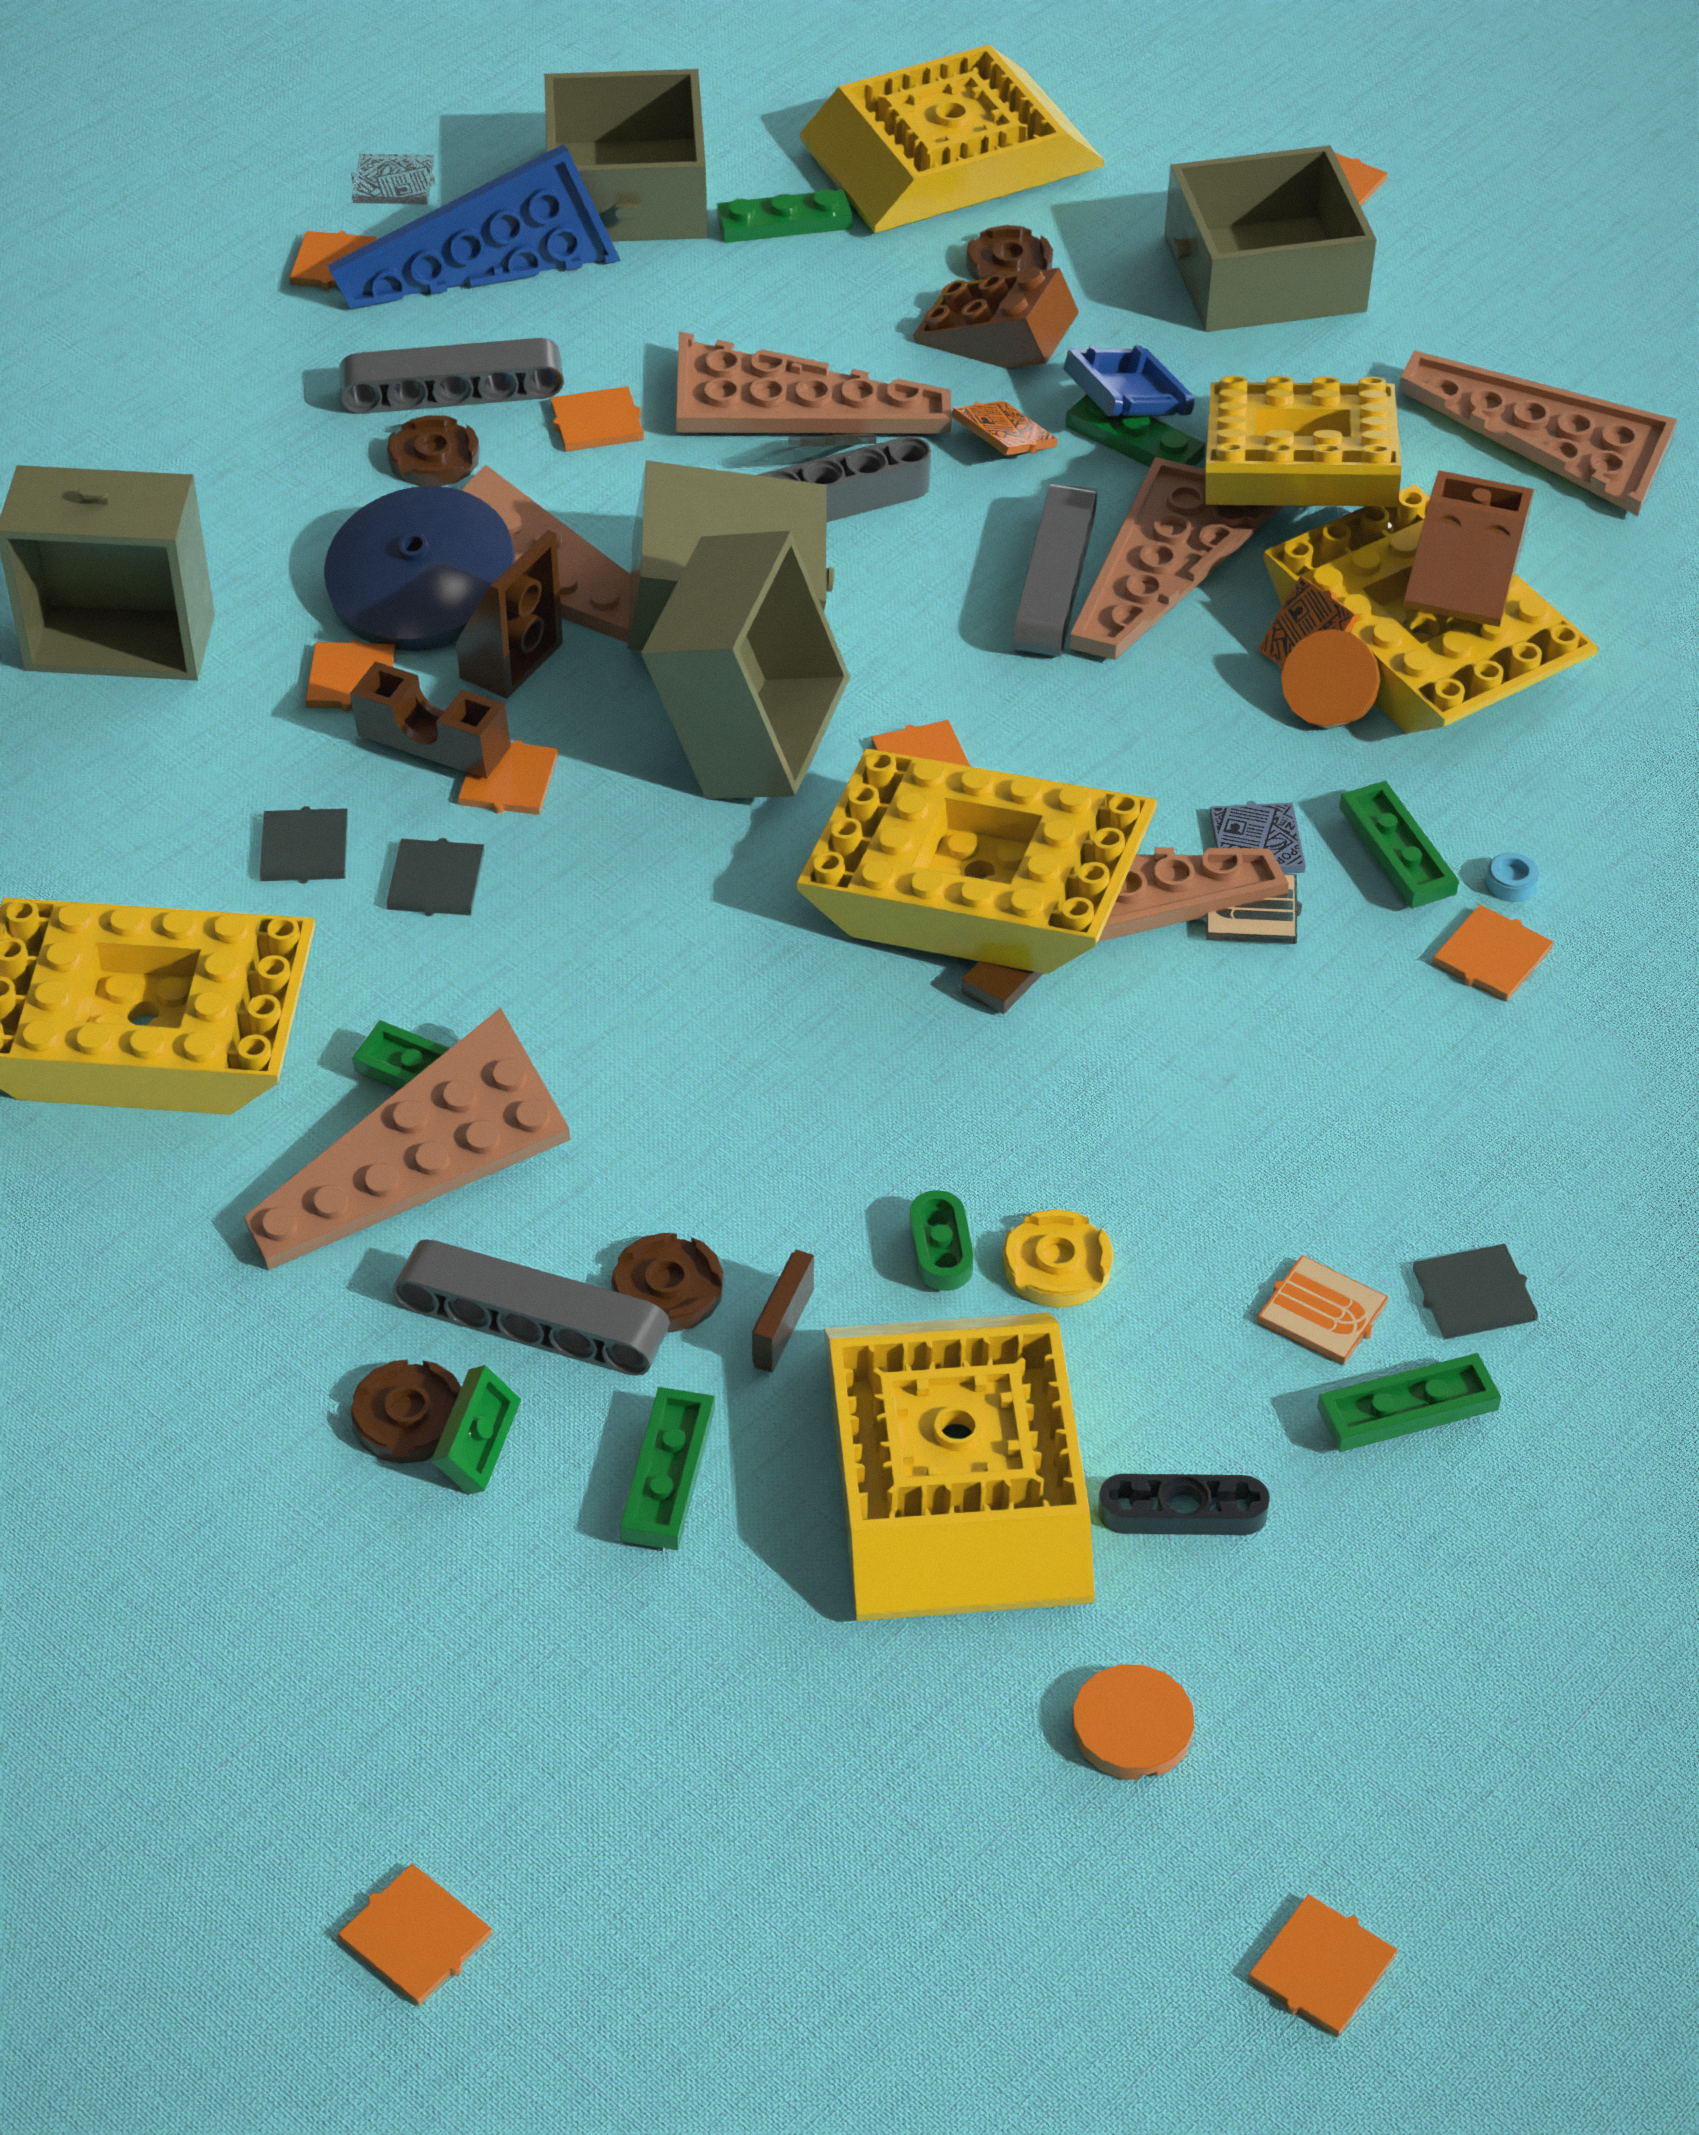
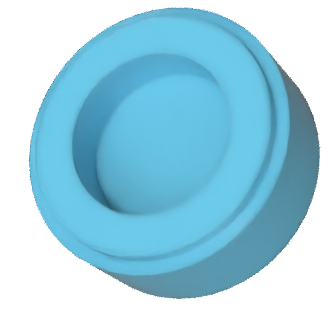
[1485,853,1539,902]

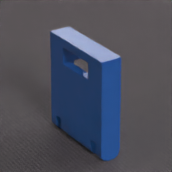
[1063,345,1194,416]

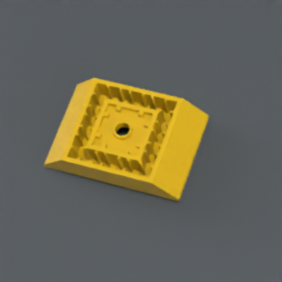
[800,44,1104,233]
[1206,376,1402,507]
[1263,484,1598,734]
[796,748,1157,974]
[0,897,316,1115]
[824,1312,1095,1621]

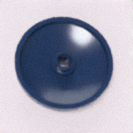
[324,486,516,650]

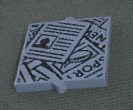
[1210,801,1306,874]

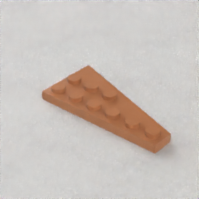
[461,464,631,643]

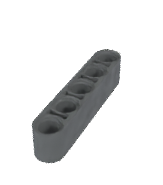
[339,338,564,414]
[758,436,931,522]
[1013,483,1097,657]
[392,1239,670,1376]

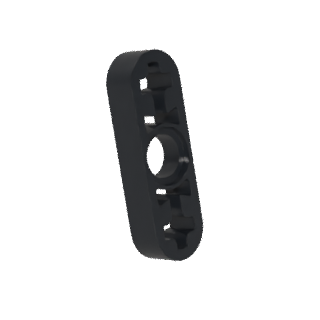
[1098,1474,1270,1535]

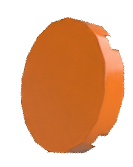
[1281,629,1381,729]
[1072,1665,1195,1780]

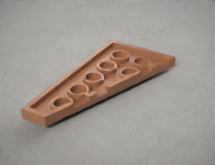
[676,331,951,435]
[1399,350,1677,516]
[1069,457,1285,660]
[966,847,1289,942]
[244,1008,571,1270]

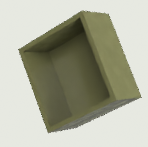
[544,69,707,242]
[1164,145,1377,332]
[627,460,834,651]
[0,465,215,681]
[641,531,850,799]

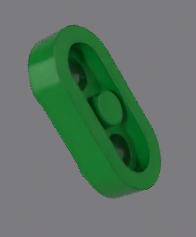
[909,1190,974,1291]

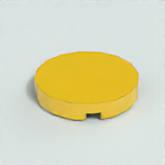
[1002,1209,1114,1308]

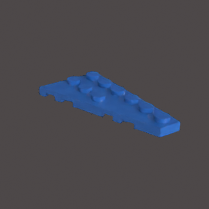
[327,144,621,309]

